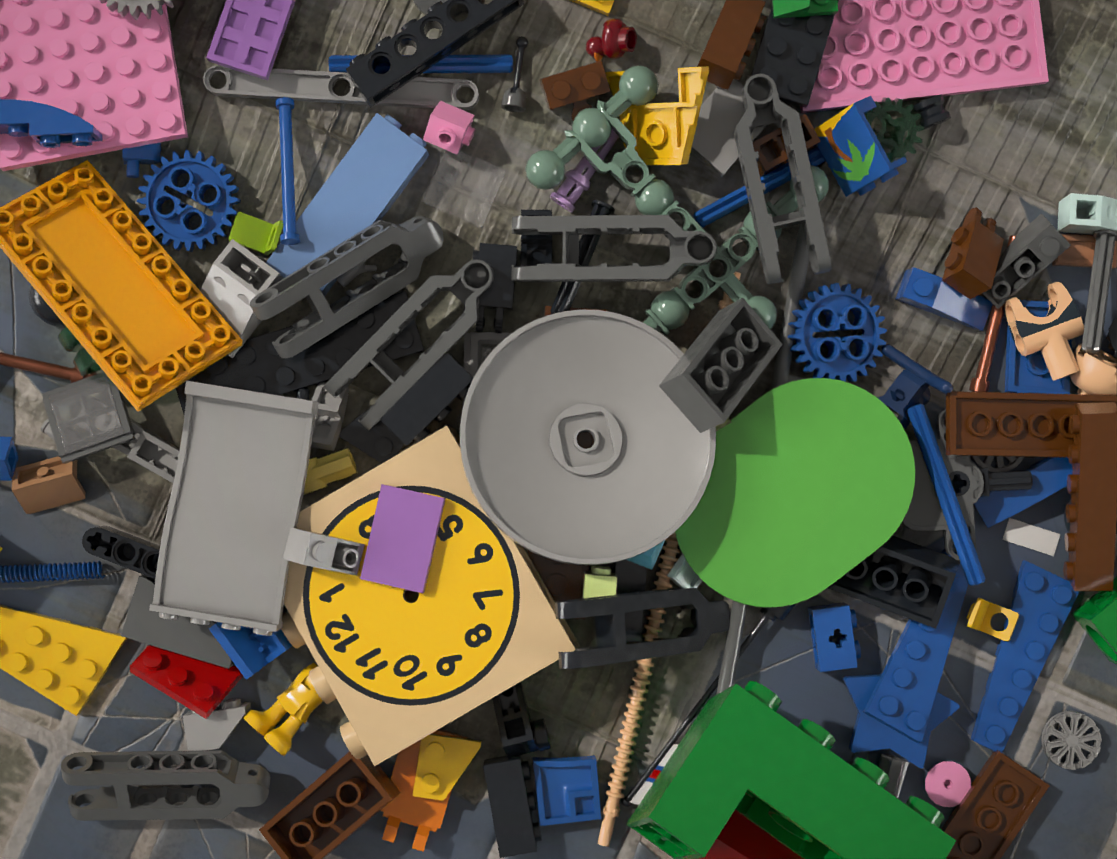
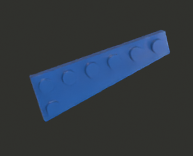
[863,549,968,743]
[971,560,1080,753]

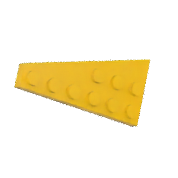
[0,604,127,716]

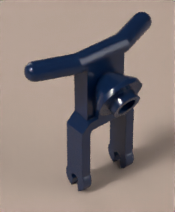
[877,344,953,430]

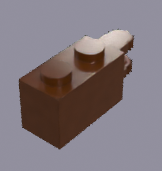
[942,207,1004,299]

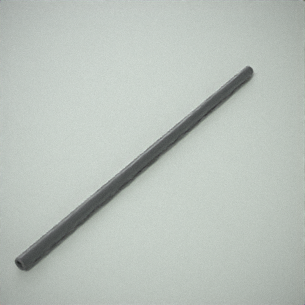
[716,224,809,695]

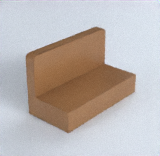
[12,456,86,514]

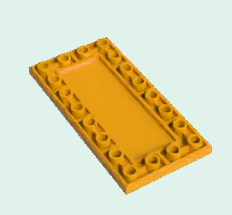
[0,160,243,412]

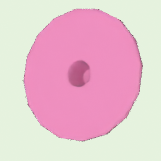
[925,761,971,807]

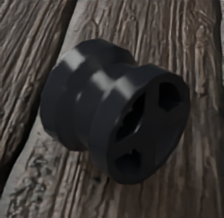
[913,94,951,130]

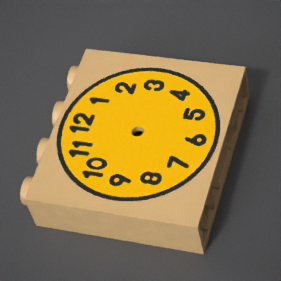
[282,426,580,766]

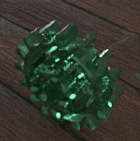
[865,97,924,163]

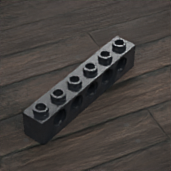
[346,0,524,108]

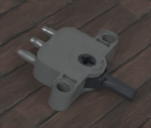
[901,409,1033,560]

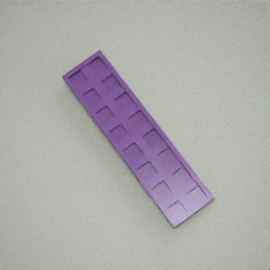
[206,0,296,81]

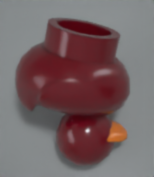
[586,18,637,61]

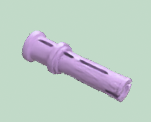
[550,129,619,212]

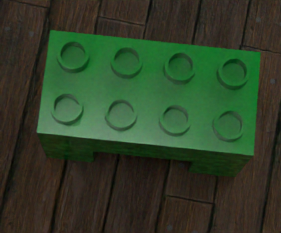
[626,681,956,859]

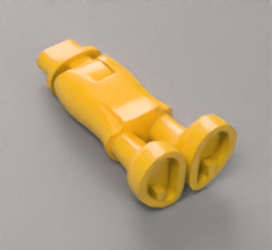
[243,661,323,756]

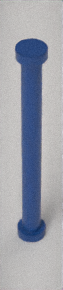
[275,97,300,245]

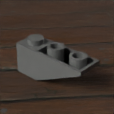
[983,213,1071,309]

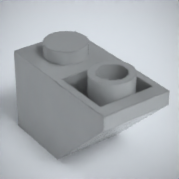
[283,527,365,576]
[183,698,251,751]

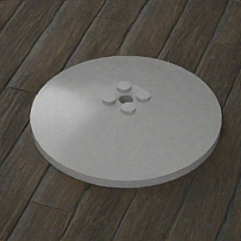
[460,310,716,565]

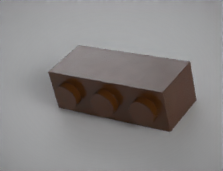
[697,0,766,90]

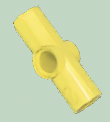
[303,448,358,495]

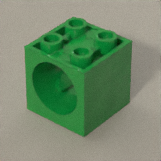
[1071,576,1117,664]

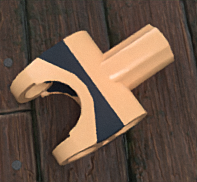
[1005,282,1084,381]

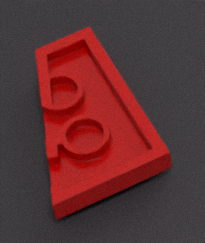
[130,645,243,719]

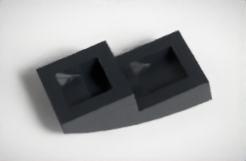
[521,210,552,266]

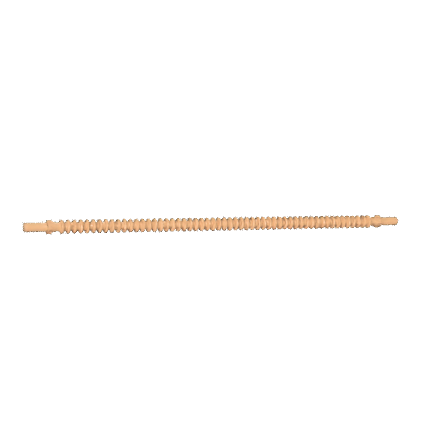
[597,272,741,847]

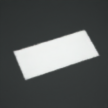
[1002,518,1060,556]

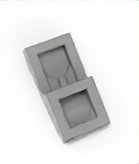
[311,382,349,451]

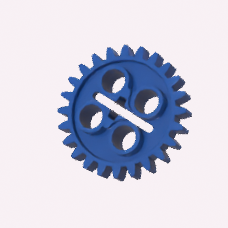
[137,150,241,252]
[788,283,887,382]

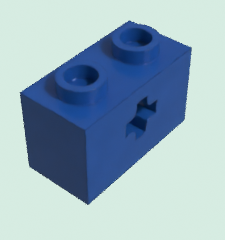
[808,602,861,672]

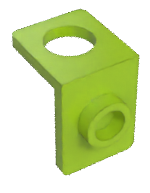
[228,212,283,255]

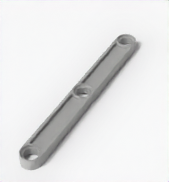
[203,65,479,110]

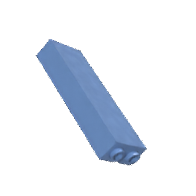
[266,113,429,297]

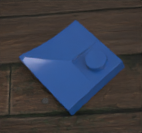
[532,755,601,826]

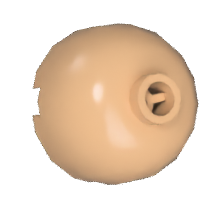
[1069,343,1117,395]

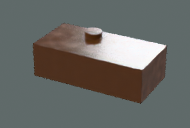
[259,751,401,859]

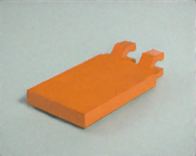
[381,729,468,852]

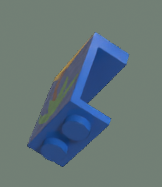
[815,96,907,197]

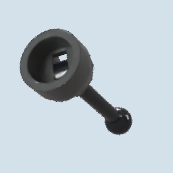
[501,36,528,112]

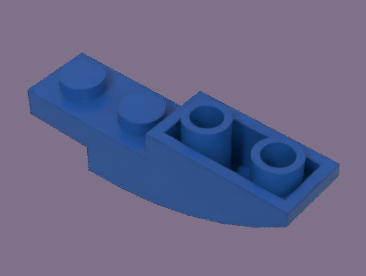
[0,99,103,148]

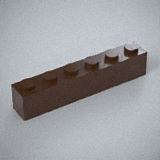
[1063,402,1117,592]

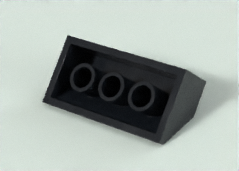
[828,535,960,629]

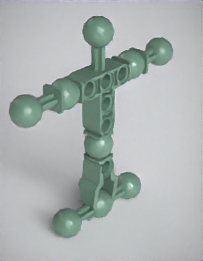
[525,65,829,335]

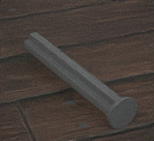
[1081,229,1117,353]

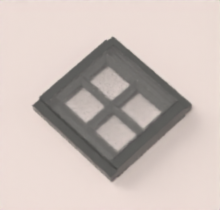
[42,372,135,464]

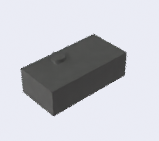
[659,298,783,433]

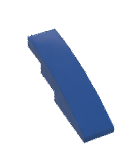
[974,457,1073,528]

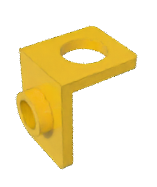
[967,597,1019,642]

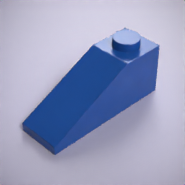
[895,267,993,331]

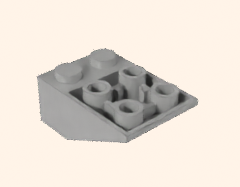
[200,239,284,358]

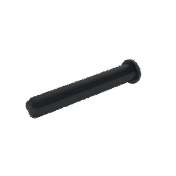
[550,200,615,314]

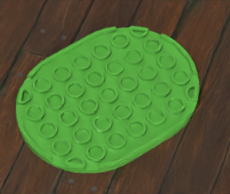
[675,378,915,607]

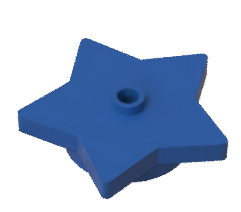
[843,673,960,768]

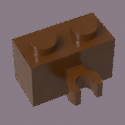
[540,61,610,121]

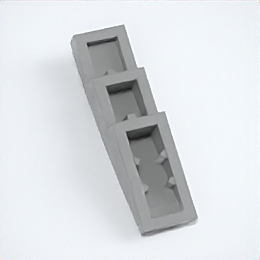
[76,396,180,483]

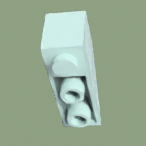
[1057,193,1117,235]

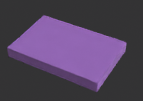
[360,484,446,593]

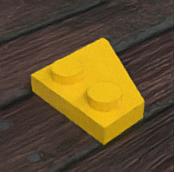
[413,734,482,801]

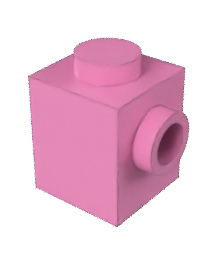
[423,101,475,154]

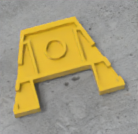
[605,66,709,165]

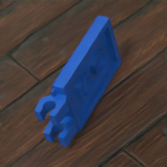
[1005,300,1072,394]

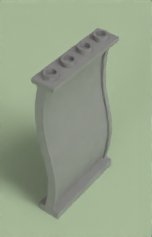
[149,381,319,636]

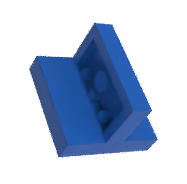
[209,622,292,680]

